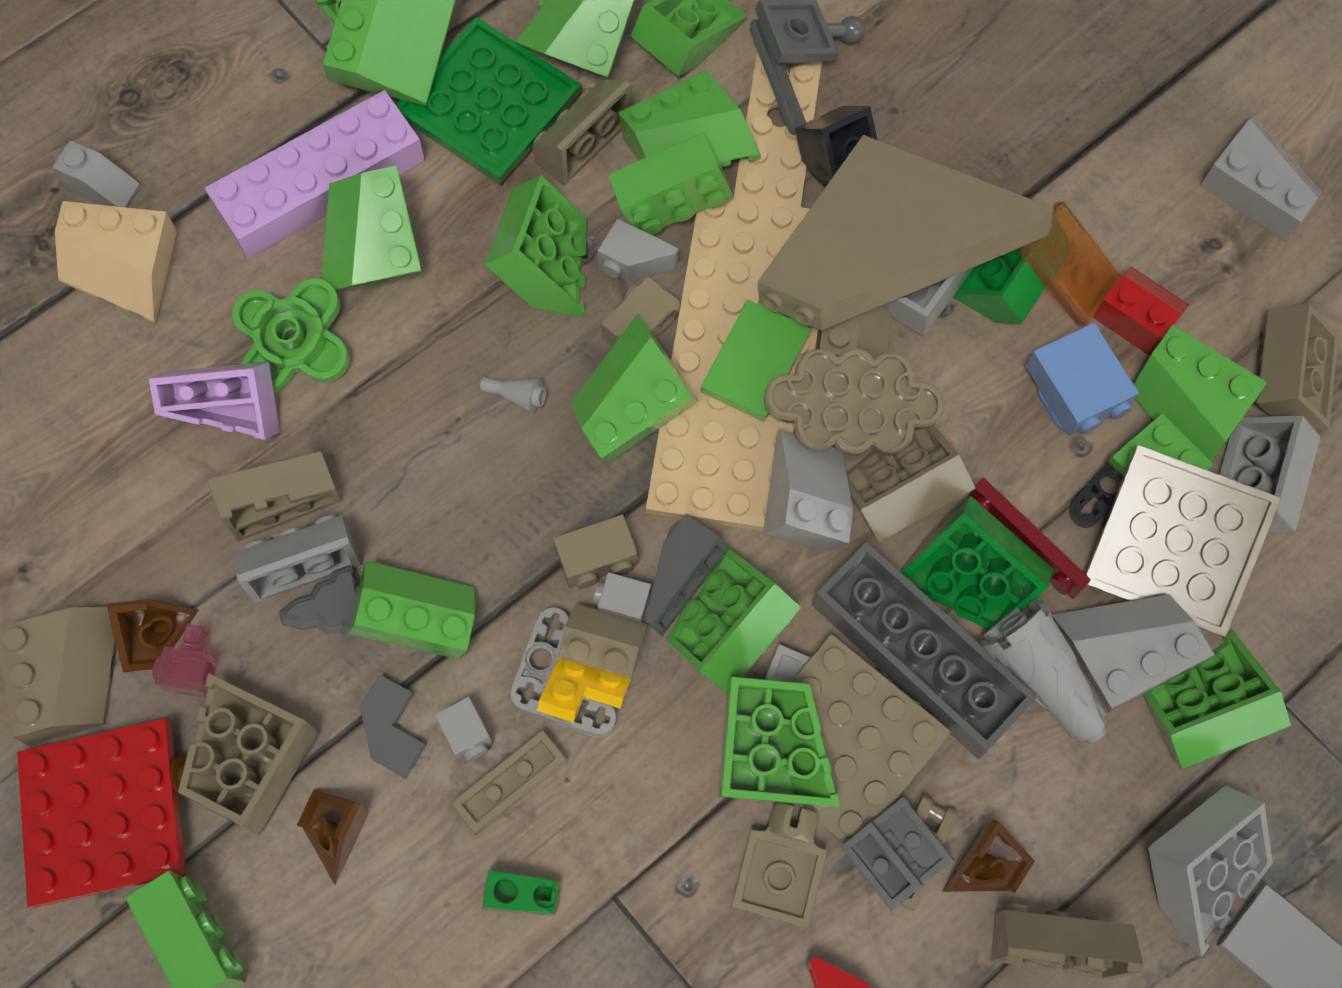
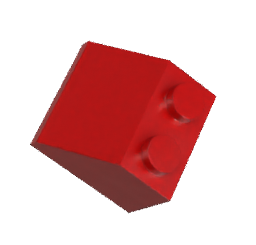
[1093,266,1189,356]

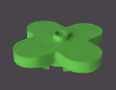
[232,278,350,393]

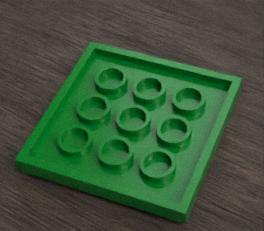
[396,17,582,185]

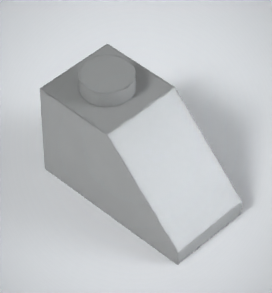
[52,141,142,208]
[597,218,679,282]

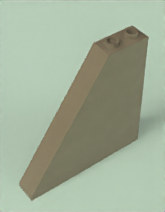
[758,135,1054,330]

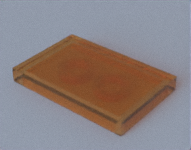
[1019,201,1121,326]

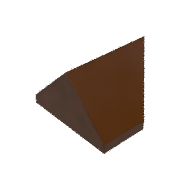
[107,599,199,673]
[297,789,369,885]
[942,819,1034,893]

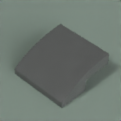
[841,797,955,911]

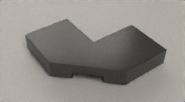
[360,675,426,779]

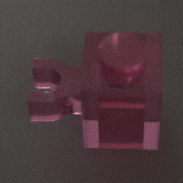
[153,624,218,698]

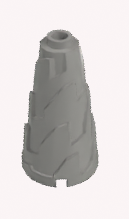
[980,599,1107,744]

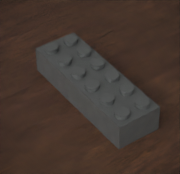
[811,541,1038,760]

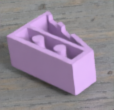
[149,362,280,440]

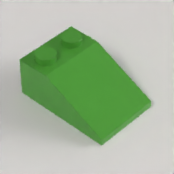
[630,0,748,77]

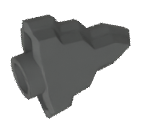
[279,565,360,639]

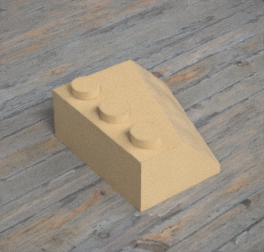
[55,201,177,324]

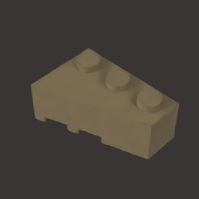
[207,451,342,542]

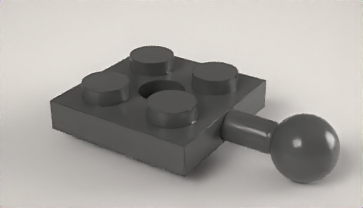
[755,0,865,63]

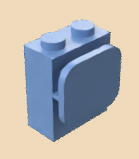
[1025,323,1139,436]

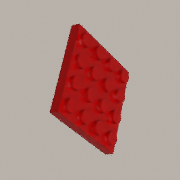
[17,719,186,908]

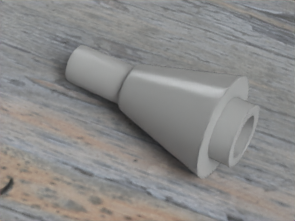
[480,377,547,413]

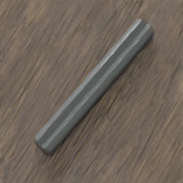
[749,19,806,135]

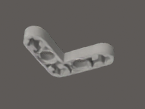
[510,607,616,738]

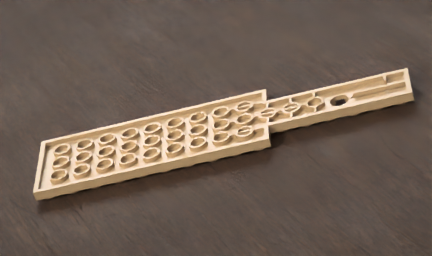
[646,32,822,532]

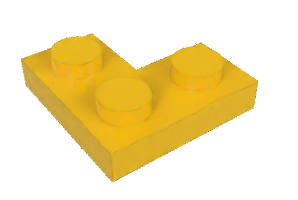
[537,658,631,723]

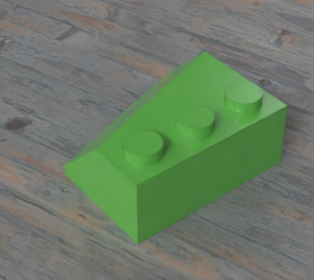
[570,313,698,462]

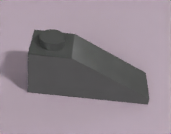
[645,514,729,636]

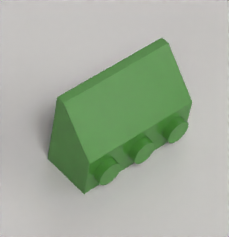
[348,560,475,659]

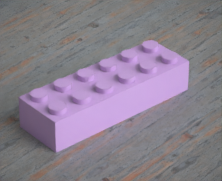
[205,90,425,259]

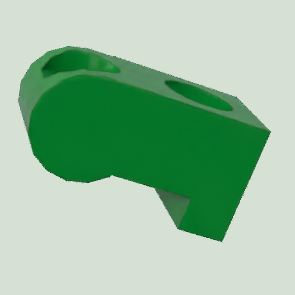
[482,870,559,915]

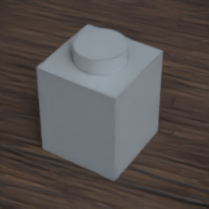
[593,572,651,623]
[434,697,493,762]

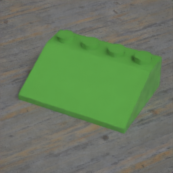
[323,0,456,106]

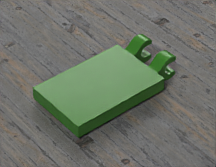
[700,299,811,422]

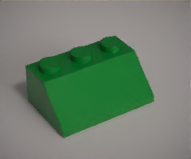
[953,218,1072,324]

